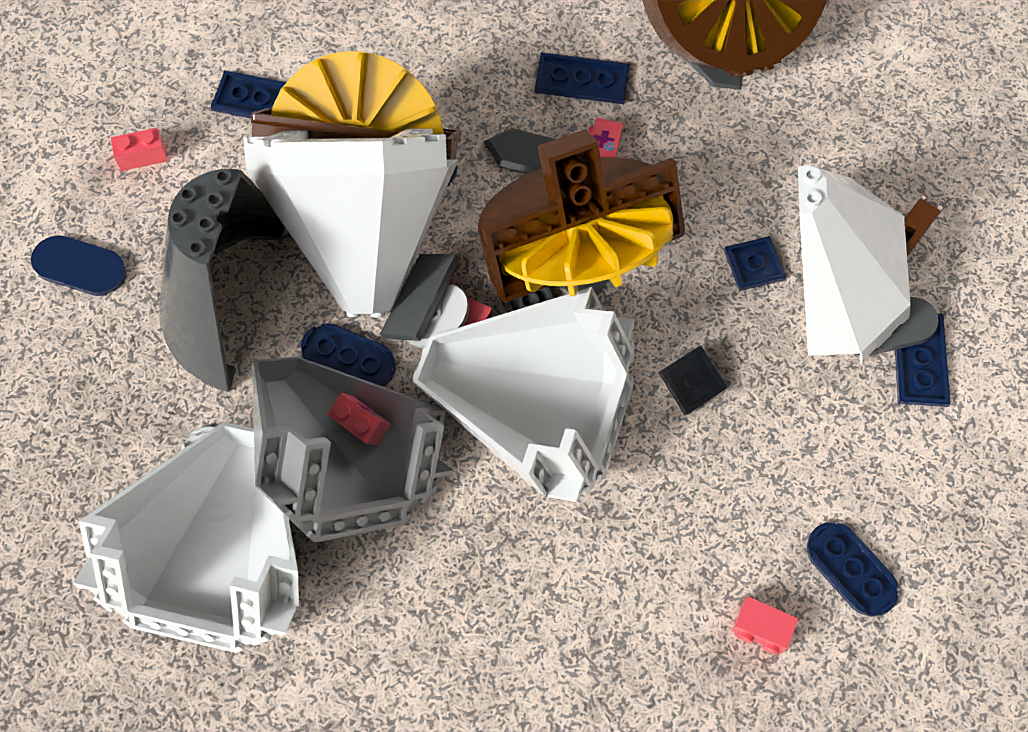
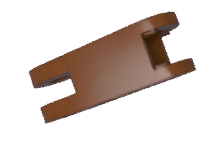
[904,194,944,257]

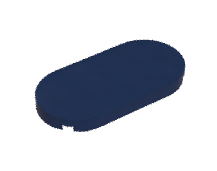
[31,236,126,296]
[301,323,396,387]
[806,522,898,617]

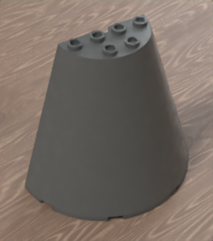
[159,169,285,392]

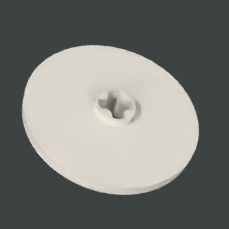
[407,284,469,348]

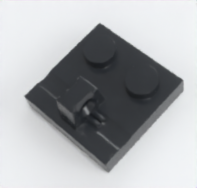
[658,345,727,415]

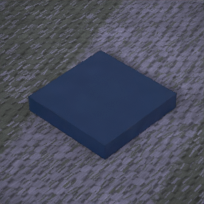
[724,236,786,291]

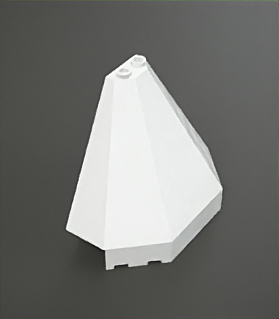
[243,129,459,318]
[798,165,911,364]
[413,287,634,502]
[73,422,299,653]

